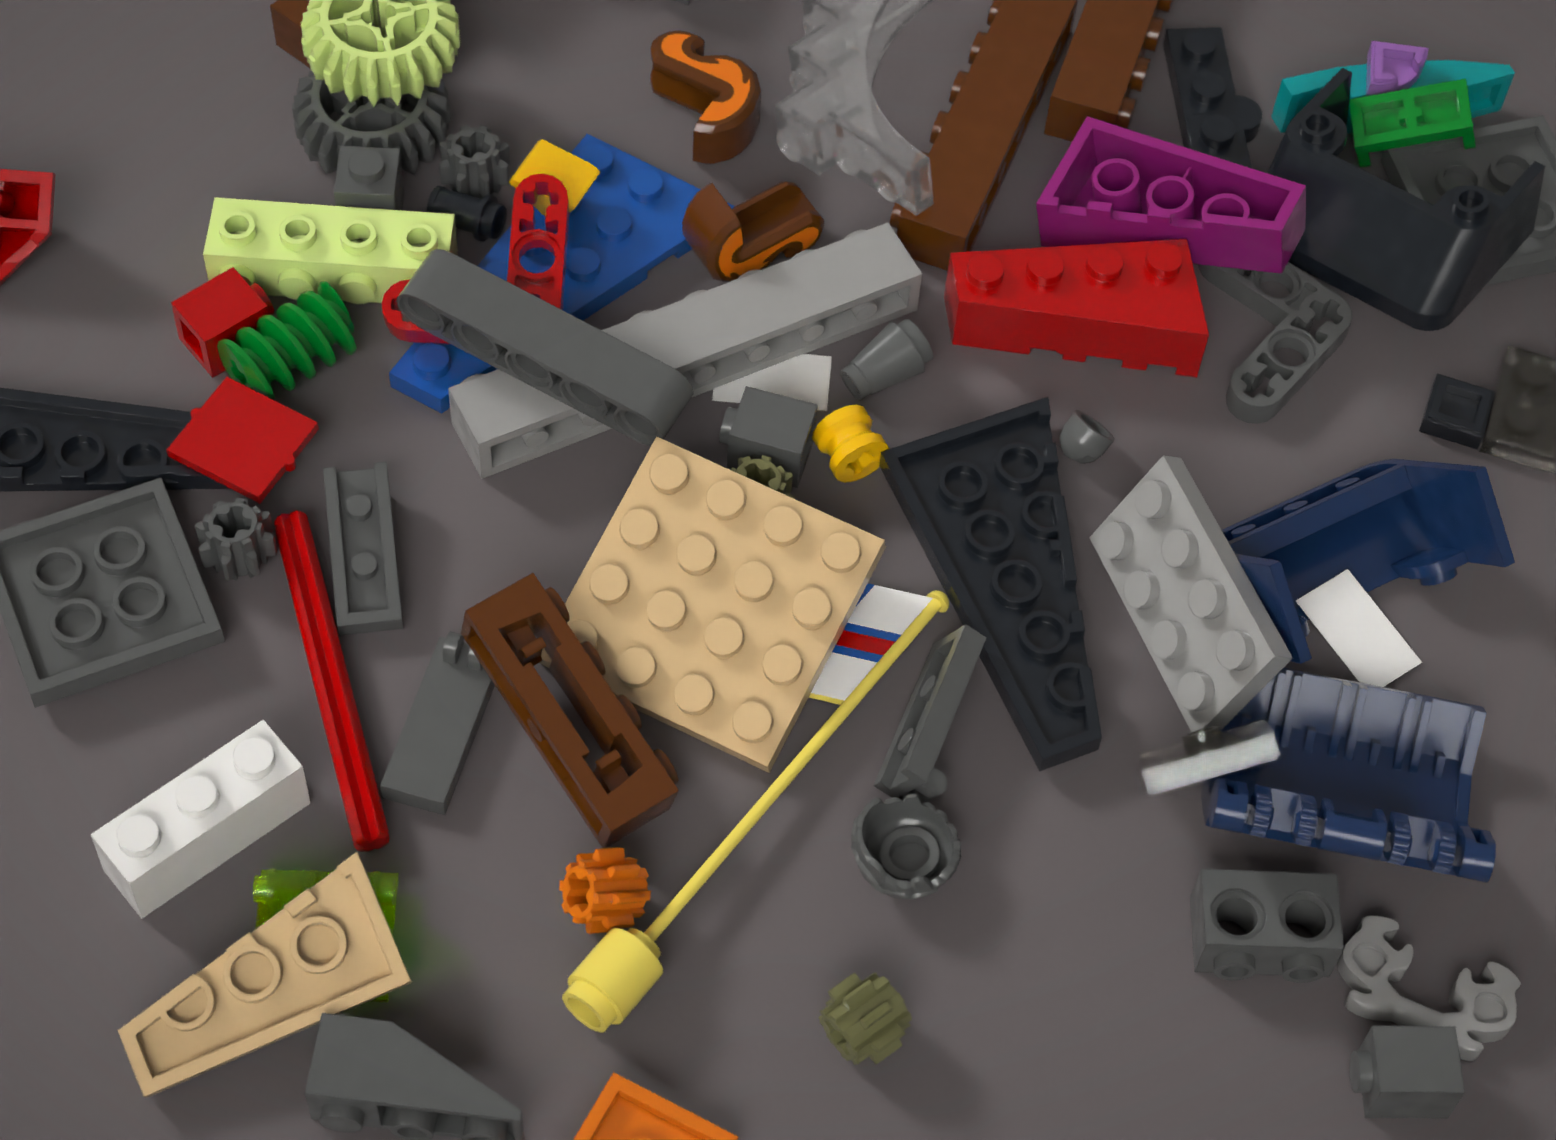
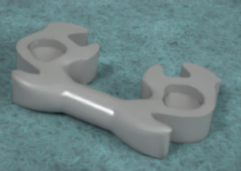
[1337,915,1521,1062]

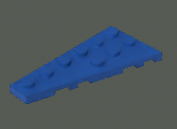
[389,134,735,414]

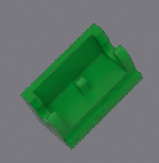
[1349,78,1476,168]

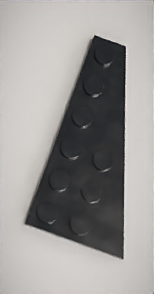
[879,397,1102,771]

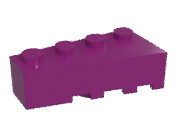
[1036,116,1306,274]

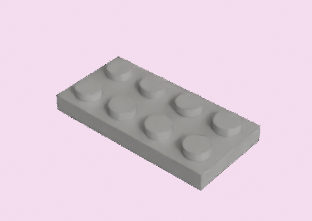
[1089,455,1293,739]

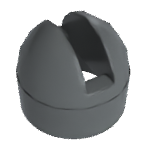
[1060,410,1115,464]

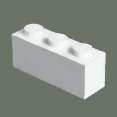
[90,720,310,919]

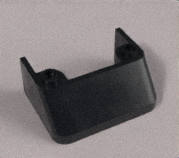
[1267,68,1545,331]

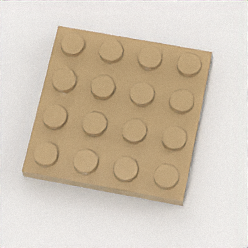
[540,436,886,773]

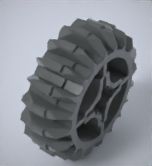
[292,68,451,175]

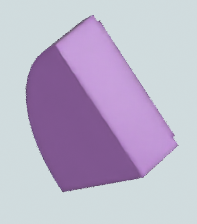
[1366,41,1429,96]

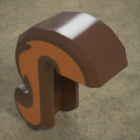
[650,30,761,164]
[682,181,824,282]

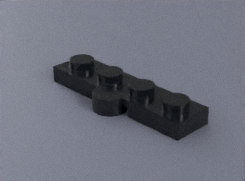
[1163,27,1262,168]

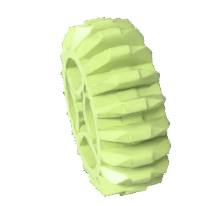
[301,0,460,107]

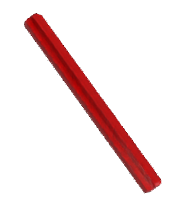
[274,510,390,852]

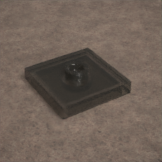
[1139,719,1281,795]

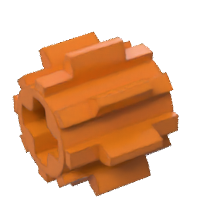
[559,847,651,934]

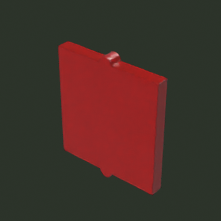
[167,377,319,504]

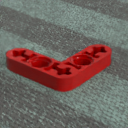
[381,173,570,344]

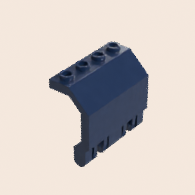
[1201,668,1496,883]

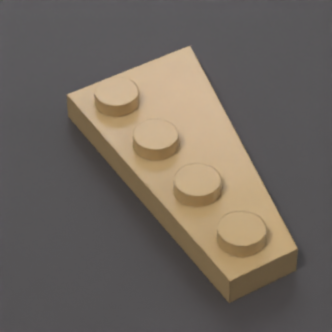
[118,852,412,1097]

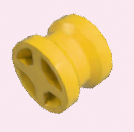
[812,404,890,483]

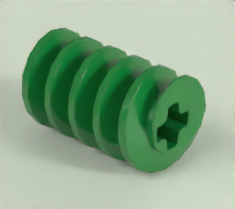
[217,282,357,400]

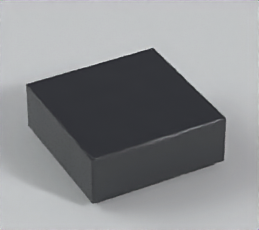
[1419,373,1496,450]

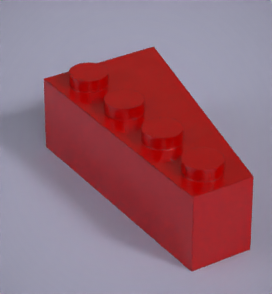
[944,239,1209,378]

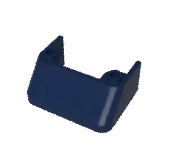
[1222,459,1515,664]

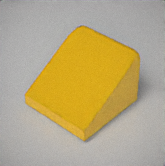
[509,139,601,217]

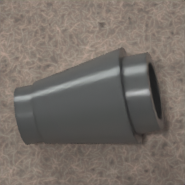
[840,319,933,401]

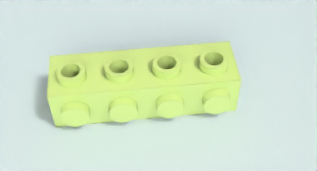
[203,197,458,304]

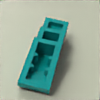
[1271,60,1515,134]

